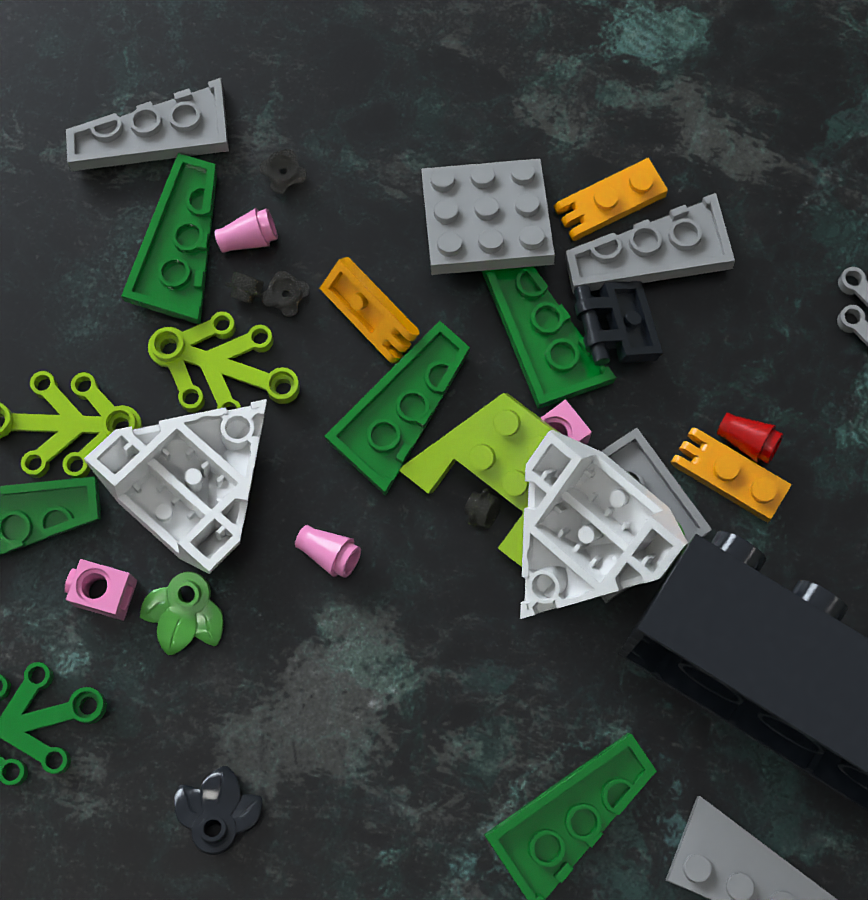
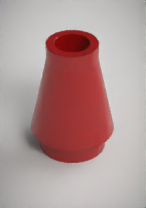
[717,412,784,464]

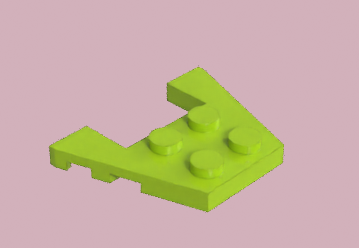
[399,393,560,567]

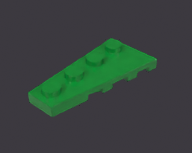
[121,153,218,324]
[482,266,617,409]
[324,321,470,496]
[0,476,101,556]
[484,733,656,900]

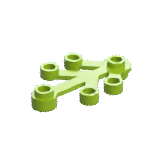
[148,311,300,413]
[0,371,142,479]

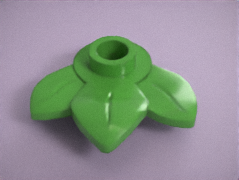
[140,571,224,655]

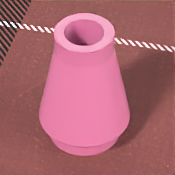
[215,208,278,253]
[295,525,361,578]

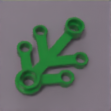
[0,662,107,786]

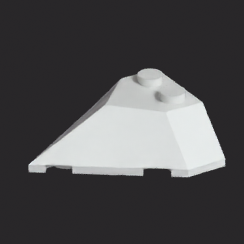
[84,399,267,574]
[520,430,688,619]

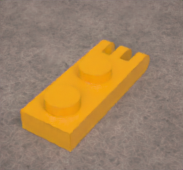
[553,157,668,241]
[319,257,420,364]
[671,428,792,523]

